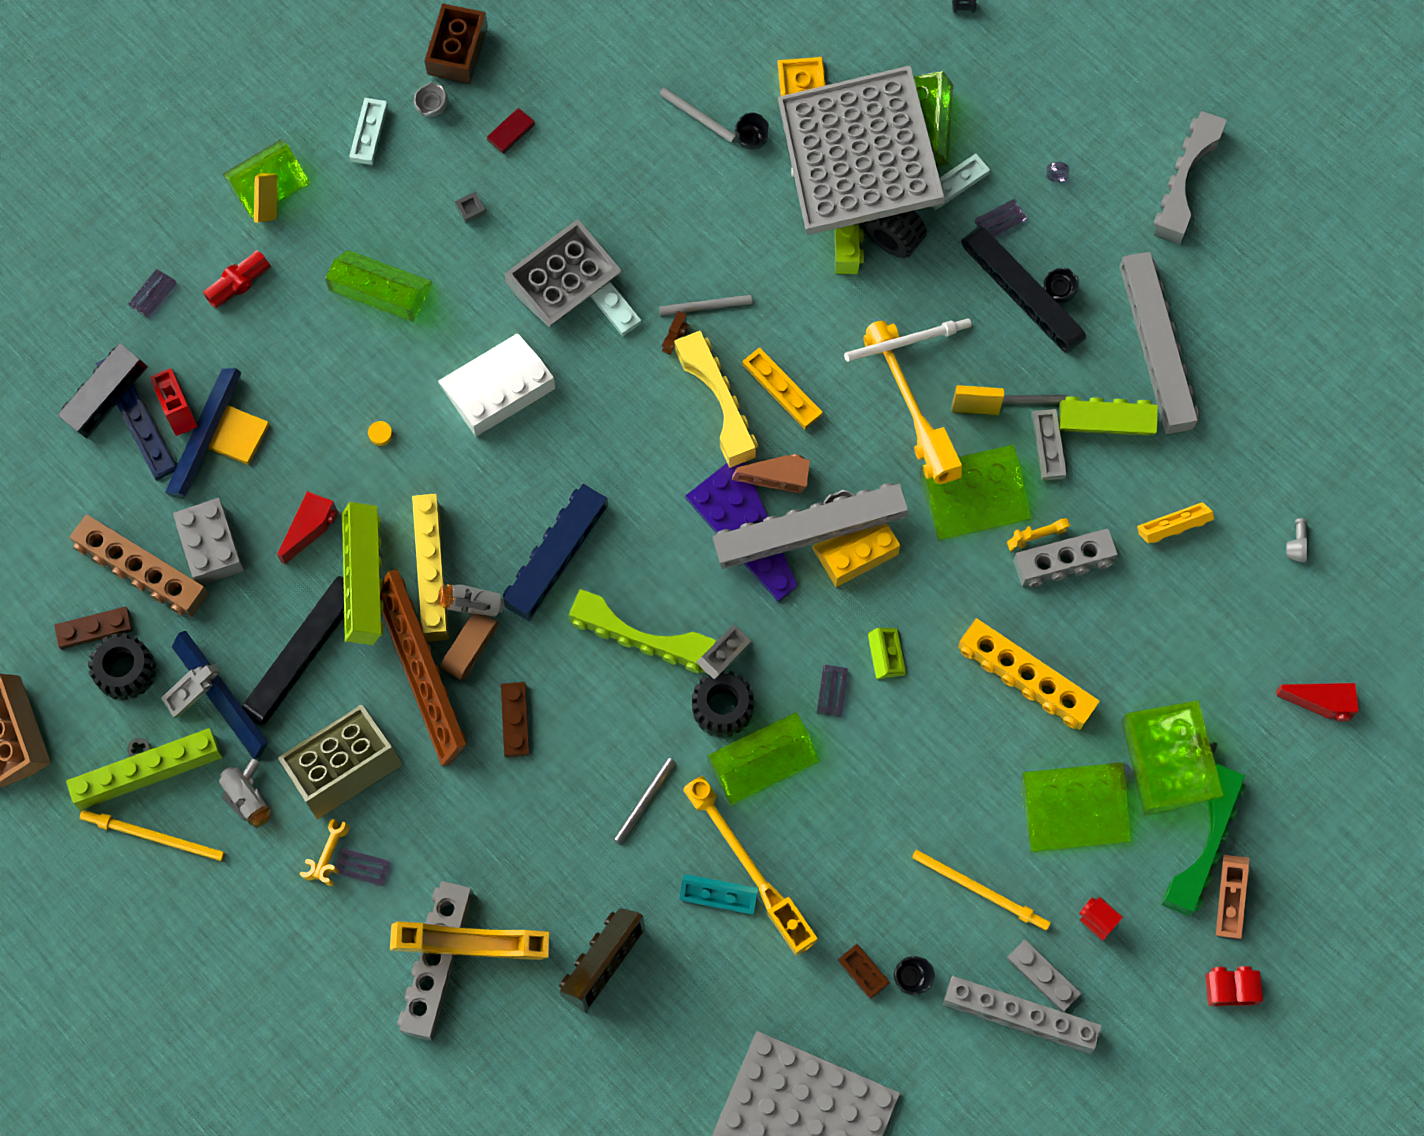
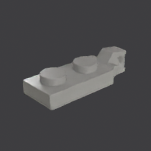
[161,664,221,718]

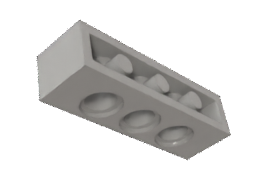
[1013,528,1117,588]

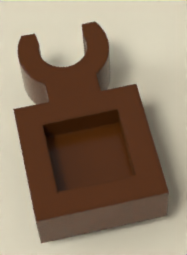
[662,311,689,355]

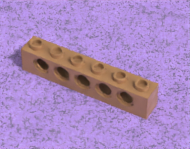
[69,514,209,618]

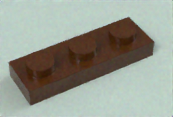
[54,606,133,650]
[501,682,530,757]

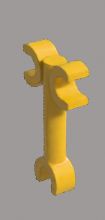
[1006,518,1071,552]
[300,819,350,886]

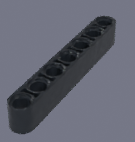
[961,226,1086,353]
[242,576,344,725]

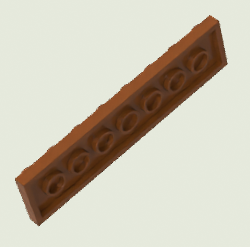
[380,569,466,766]

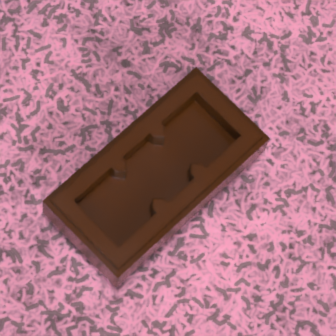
[837,944,890,1000]

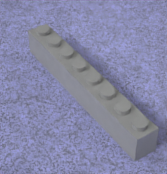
[1120,252,1199,434]
[712,483,908,570]

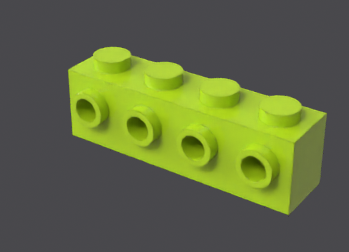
[834,223,864,274]
[1059,396,1158,436]

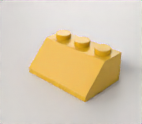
[812,523,900,587]

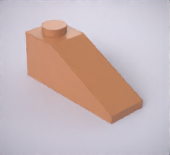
[732,454,810,494]
[1216,855,1250,939]

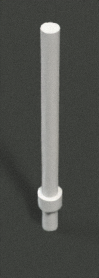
[844,318,971,362]

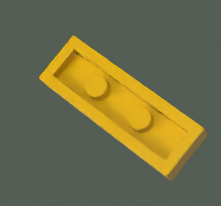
[1137,502,1214,544]

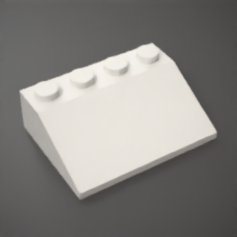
[438,333,555,437]

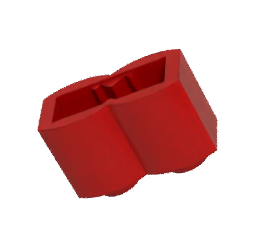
[1079,896,1123,941]
[1205,966,1263,1006]

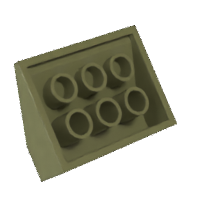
[278,704,402,820]

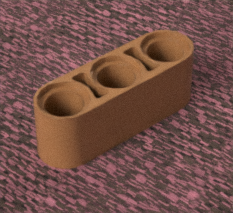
[440,614,499,681]

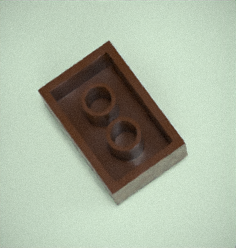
[424,3,488,84]

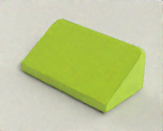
[868,627,906,679]

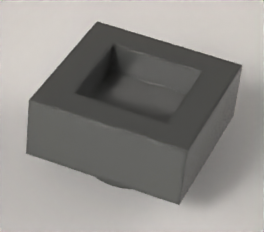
[455,192,486,223]

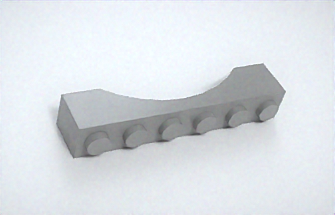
[1153,111,1227,244]

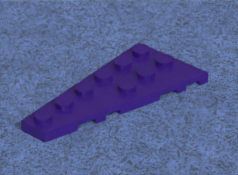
[685,462,797,603]

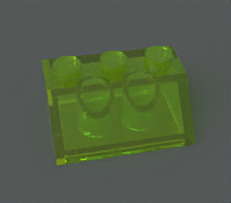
[222,139,309,218]

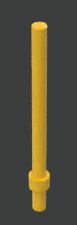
[79,810,225,862]
[912,849,1051,931]

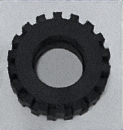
[864,211,927,259]
[88,633,156,700]
[692,670,754,737]

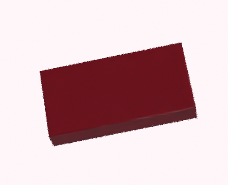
[487,108,535,154]

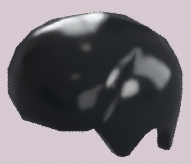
[735,112,769,150]
[1044,268,1079,303]
[893,956,935,995]

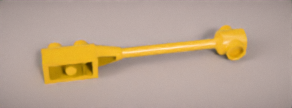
[863,321,962,484]
[683,776,818,956]

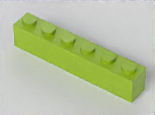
[342,502,384,645]
[66,728,223,810]

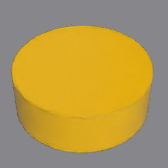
[368,421,393,446]

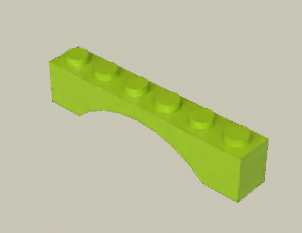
[569,589,716,673]

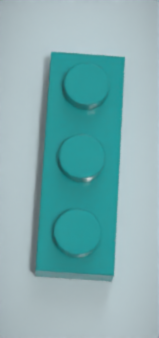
[679,874,758,914]

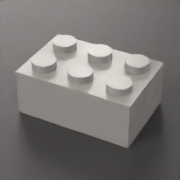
[173,498,244,585]

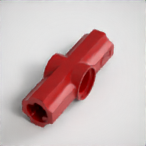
[203,251,271,309]

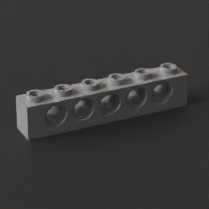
[398,881,473,1041]
[942,976,1101,1054]

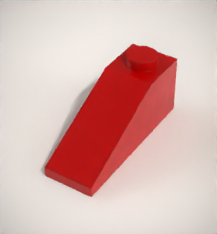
[149,368,198,436]
[277,491,338,564]
[1276,683,1359,722]

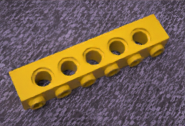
[958,618,1100,730]

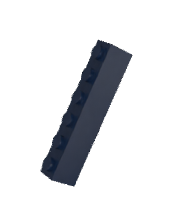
[503,484,608,621]

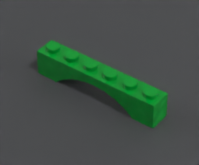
[1161,764,1246,917]

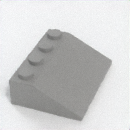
[505,219,622,327]

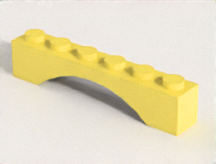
[674,331,758,468]
[412,494,449,642]

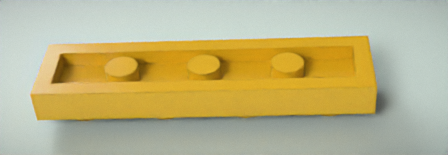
[742,347,823,430]

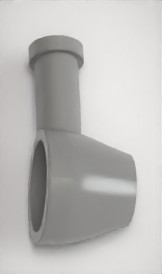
[1286,518,1307,562]

